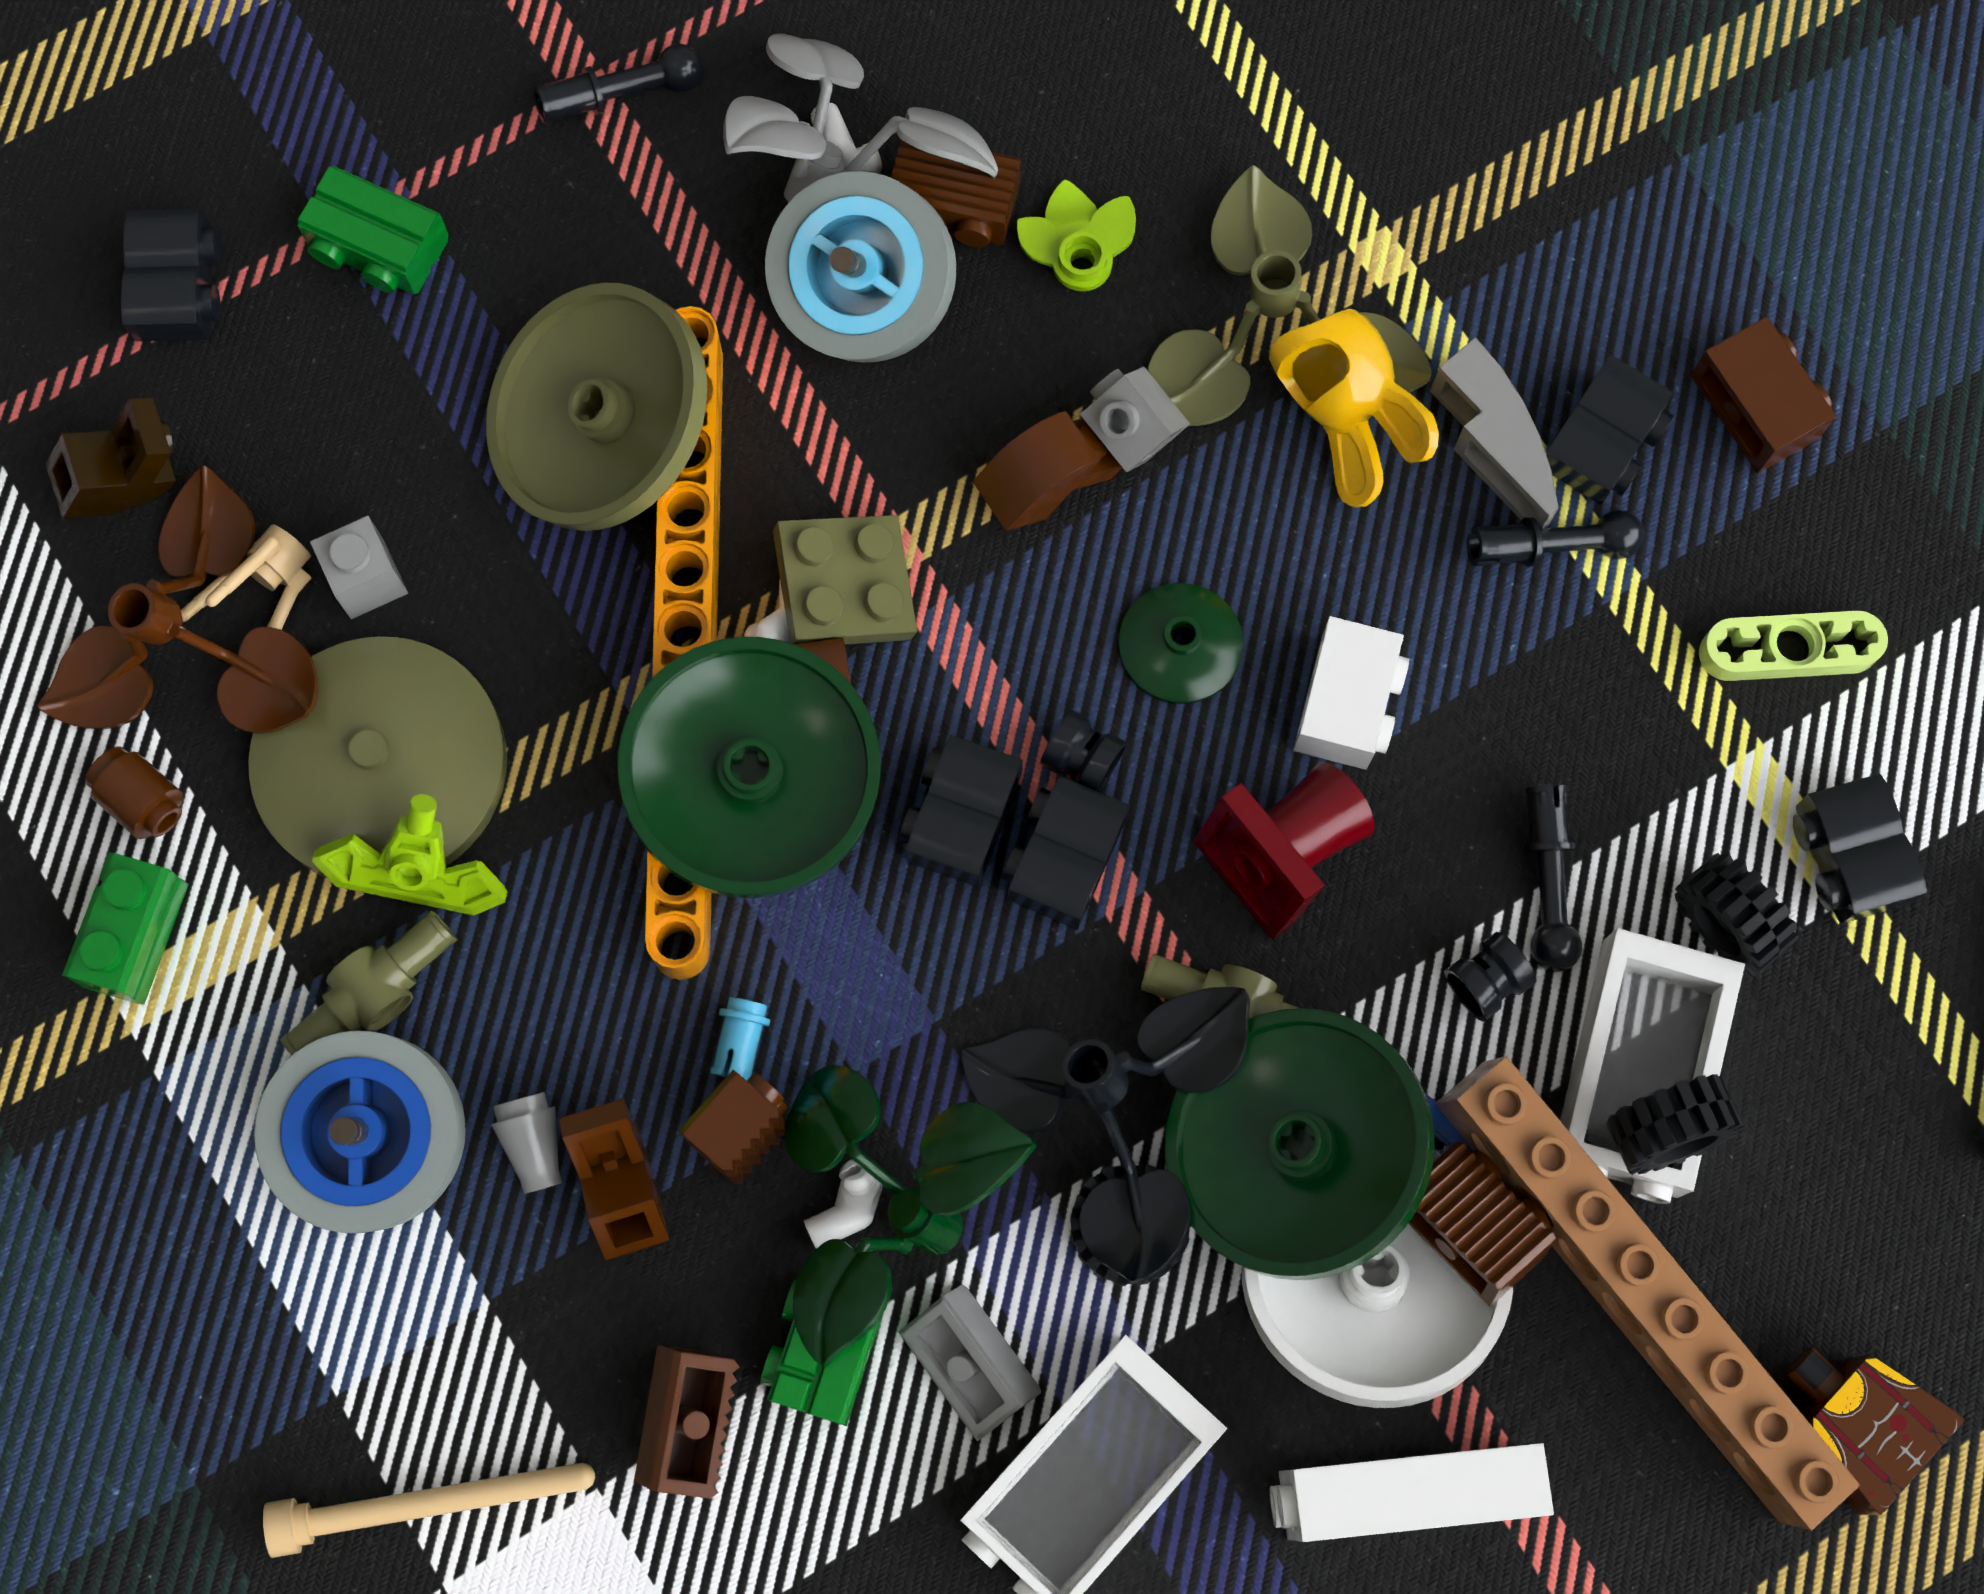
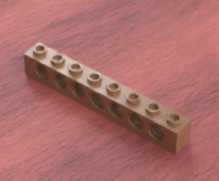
[1435,1056,1860,1531]

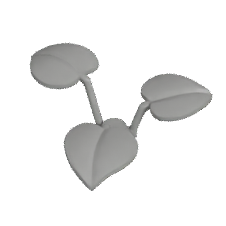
[723,33,998,202]

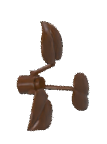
[37,465,318,734]

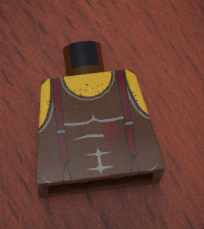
[1785,1347,1965,1515]

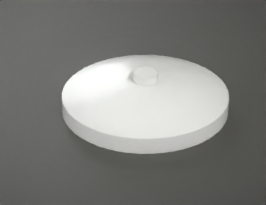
[1241,1156,1513,1408]

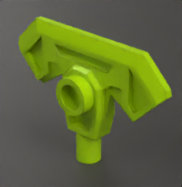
[312,794,507,916]

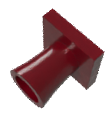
[1193,762,1375,940]

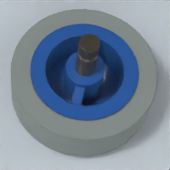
[254,1031,466,1233]

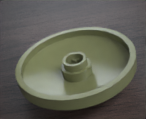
[486,283,707,531]
[248,636,507,878]

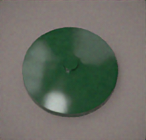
[617,637,881,898]
[1165,1008,1435,1280]

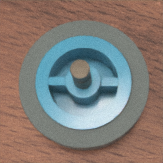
[765,171,956,362]

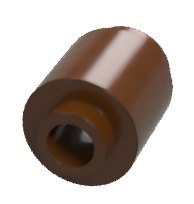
[85,746,183,839]

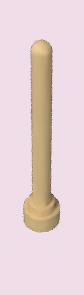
[263,1463,595,1558]

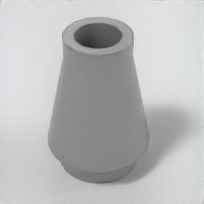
[491,1092,562,1194]

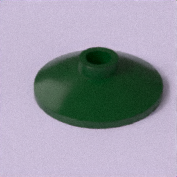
[1118,583,1243,704]

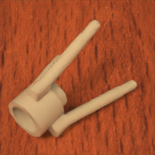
[181,524,311,630]

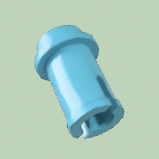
[710,997,771,1081]

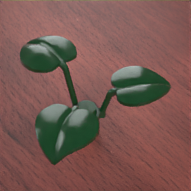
[784,1065,1037,1367]

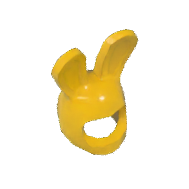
[1269,309,1439,508]

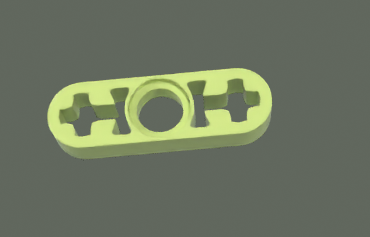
[1699,611,1888,681]

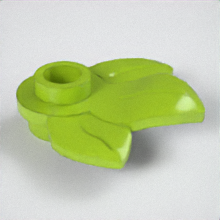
[1017,180,1136,291]

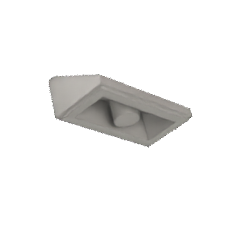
[898,1285,1041,1441]

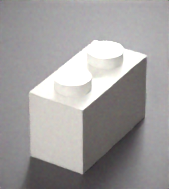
[1293,616,1410,770]

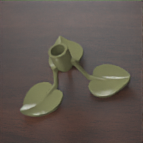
[1148,165,1432,426]

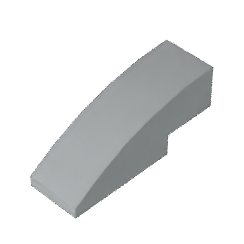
[1430,337,1559,529]

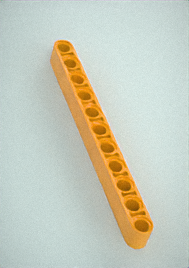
[645,306,723,980]

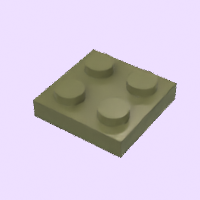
[773,515,917,644]

